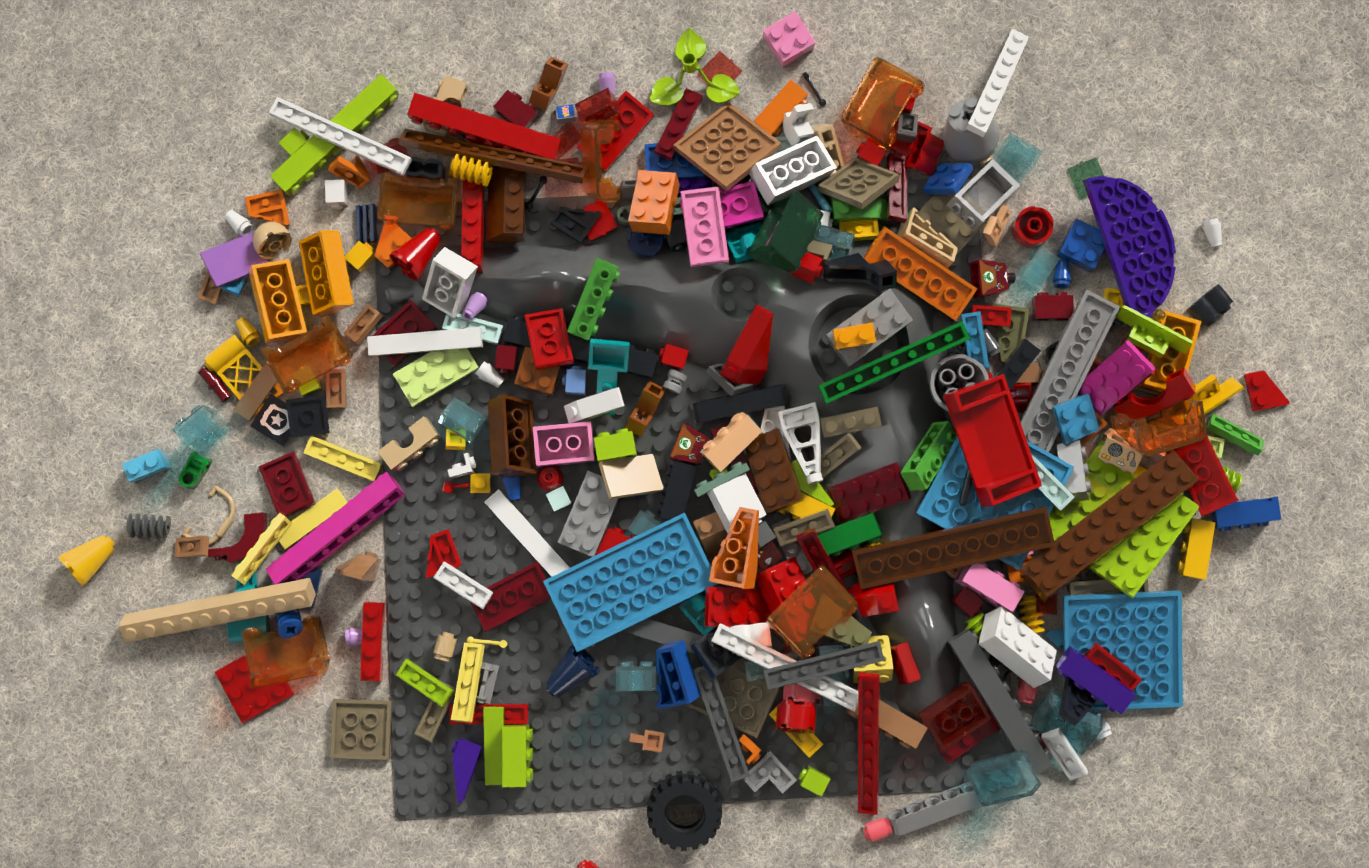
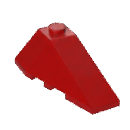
[720,305,774,385]
[845,582,899,617]

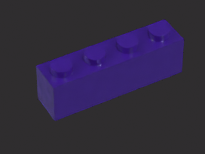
[1055,645,1136,715]

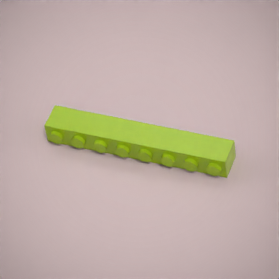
[270,74,399,196]

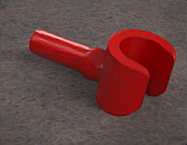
[442,482,470,493]

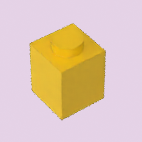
[345,241,375,273]

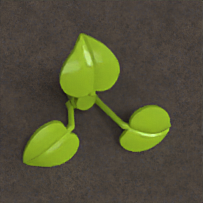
[650,28,739,106]

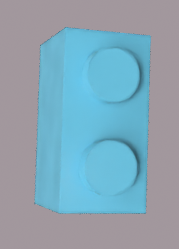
[122,449,170,483]

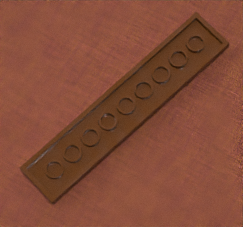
[852,506,1055,589]

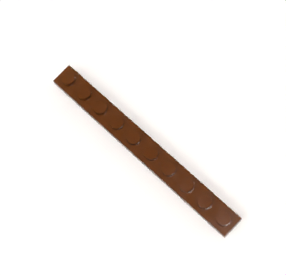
[399,128,588,184]

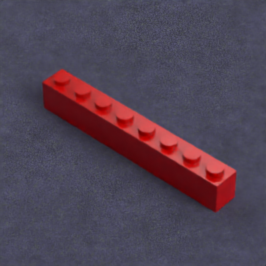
[407,92,561,160]

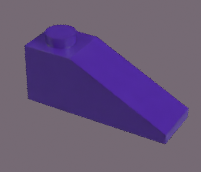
[451,738,484,803]

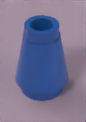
[1052,259,1072,289]
[502,476,521,500]

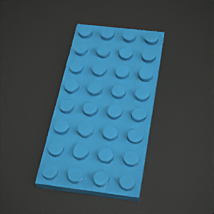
[543,513,718,652]

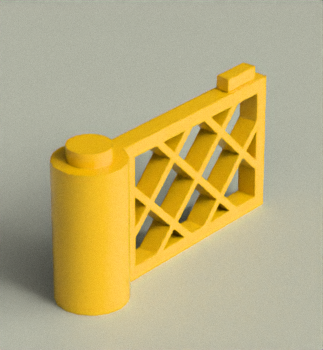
[204,334,284,417]

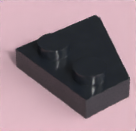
[550,207,602,244]

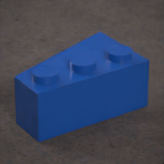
[1211,496,1282,532]
[656,640,701,709]

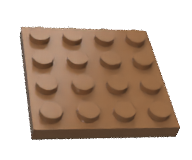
[674,102,781,191]

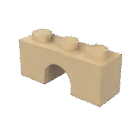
[423,75,469,137]
[377,416,441,471]

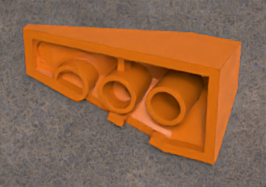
[709,507,759,589]

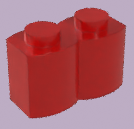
[906,131,944,176]

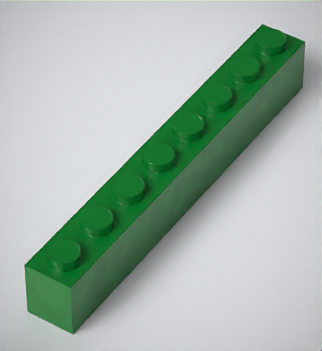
[817,321,971,404]

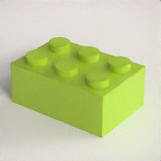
[502,724,533,787]

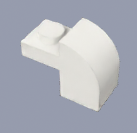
[783,103,814,147]

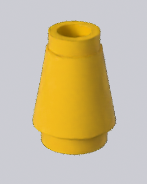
[236,317,261,346]

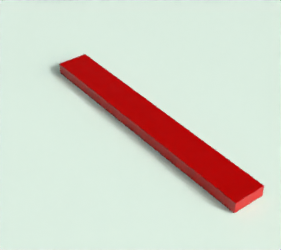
[858,672,880,815]

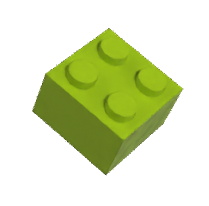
[594,429,637,463]

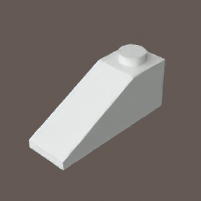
[564,387,624,423]

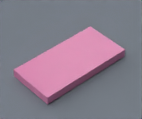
[681,187,729,267]

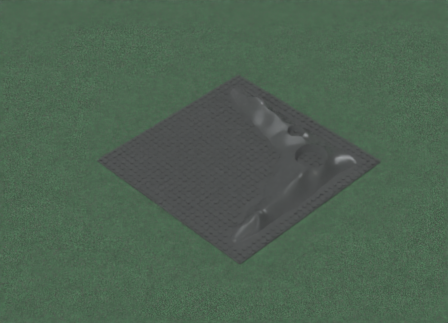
[375,176,1018,819]

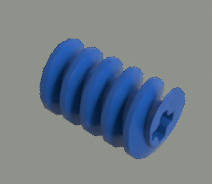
[275,609,303,639]

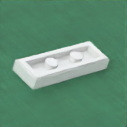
[434,562,493,609]
[1041,728,1088,781]

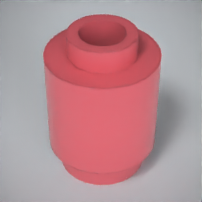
[1017,678,1039,704]
[863,818,893,843]

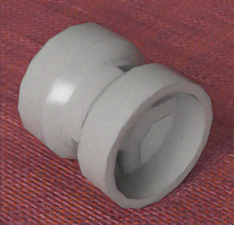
[662,369,687,394]

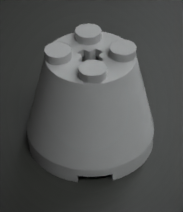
[942,97,1000,164]
[929,354,989,412]

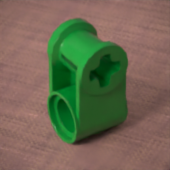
[179,451,212,489]

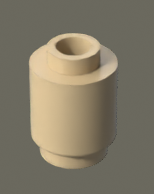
[433,632,457,662]

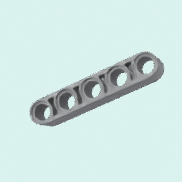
[888,782,983,835]

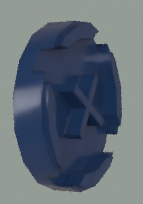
[626,227,664,258]

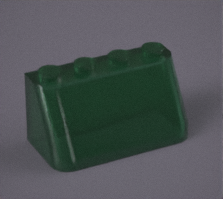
[748,189,824,272]

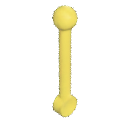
[467,637,507,648]

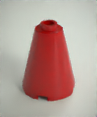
[389,228,441,281]

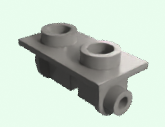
[476,662,499,704]

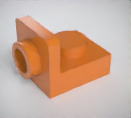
[738,733,761,765]

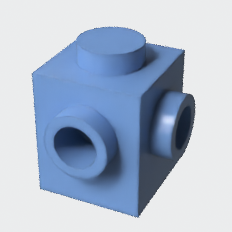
[562,366,587,395]

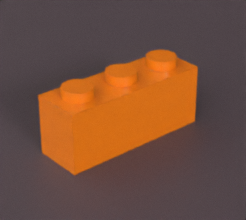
[754,79,808,137]

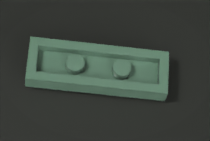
[694,462,750,498]

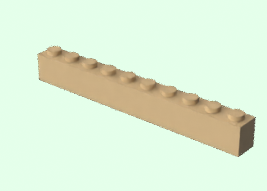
[118,578,316,643]

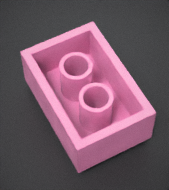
[533,421,596,467]
[955,562,1024,612]

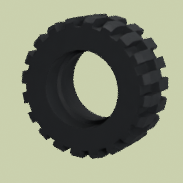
[647,771,722,851]

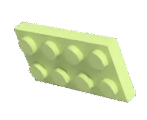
[393,348,479,407]

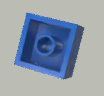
[1056,218,1105,272]

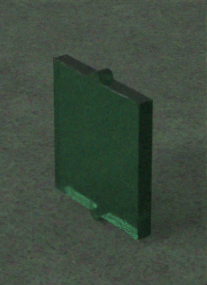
[1067,157,1104,199]

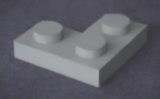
[743,751,797,794]

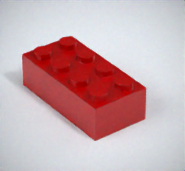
[756,557,818,647]

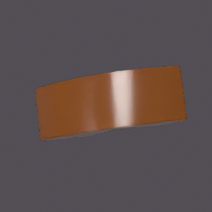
[529,56,568,110]
[625,381,667,437]

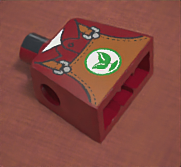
[970,259,1016,299]
[670,423,710,465]

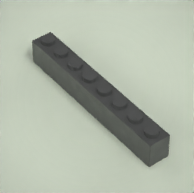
[947,629,1053,778]

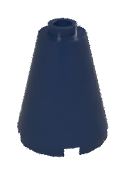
[546,645,600,697]

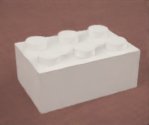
[422,247,478,318]

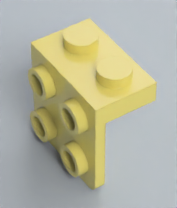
[851,635,893,683]

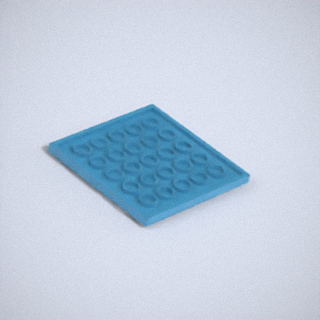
[916,436,1074,570]
[1063,590,1183,711]

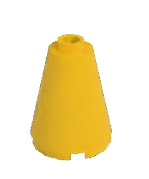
[58,535,116,586]

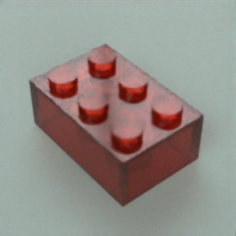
[917,681,992,751]

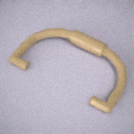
[182,486,235,545]

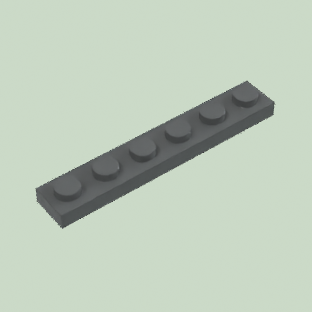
[763,641,885,690]
[693,666,750,783]

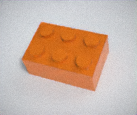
[628,170,680,235]

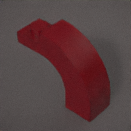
[208,512,268,563]

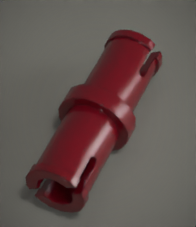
[198,366,232,403]

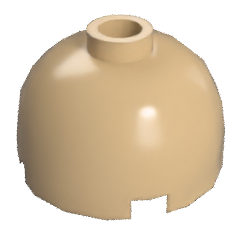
[252,222,292,259]

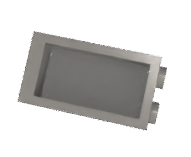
[947,159,1020,231]

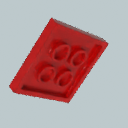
[215,643,294,723]

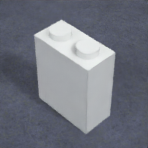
[707,473,767,533]

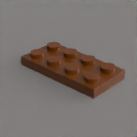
[745,428,804,514]

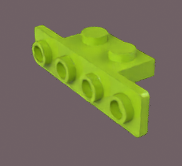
[1116,305,1193,358]

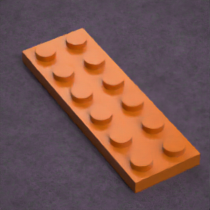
[863,226,977,321]

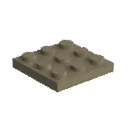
[818,157,900,209]
[917,190,990,255]
[330,699,392,760]

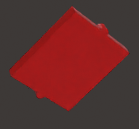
[583,198,618,242]

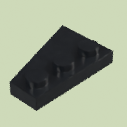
[1059,677,1097,726]

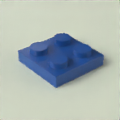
[923,163,974,195]

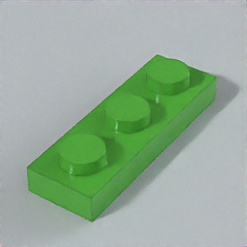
[1207,413,1264,456]

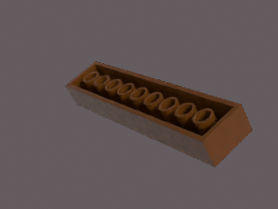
[1019,450,1199,602]

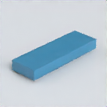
[961,311,990,369]

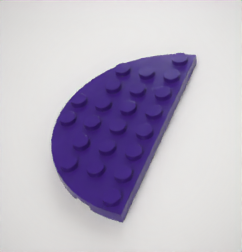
[1083,176,1176,317]

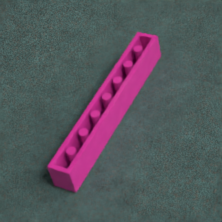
[266,472,406,585]

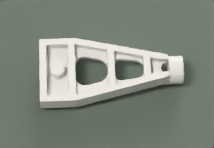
[778,402,823,485]

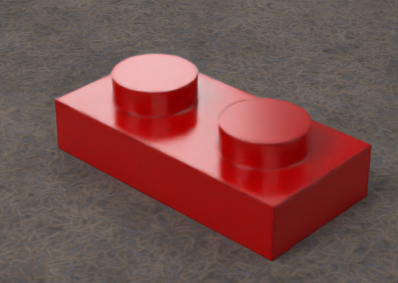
[972,305,1012,327]

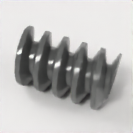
[126,513,171,540]

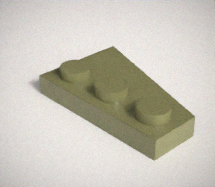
[991,303,1030,363]
[809,594,872,648]

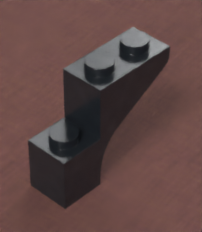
[823,253,897,292]

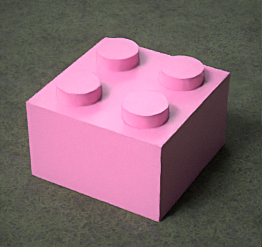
[762,11,815,68]

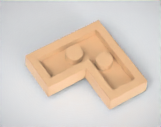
[983,205,1011,247]

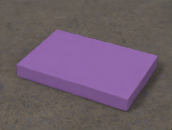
[200,232,268,288]

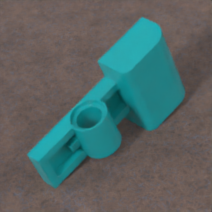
[588,339,630,415]
[227,565,271,643]

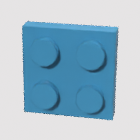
[1052,393,1100,444]

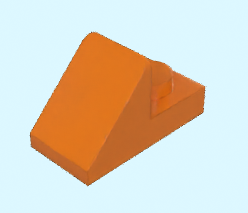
[328,155,371,189]

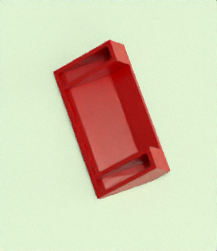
[943,374,1042,507]

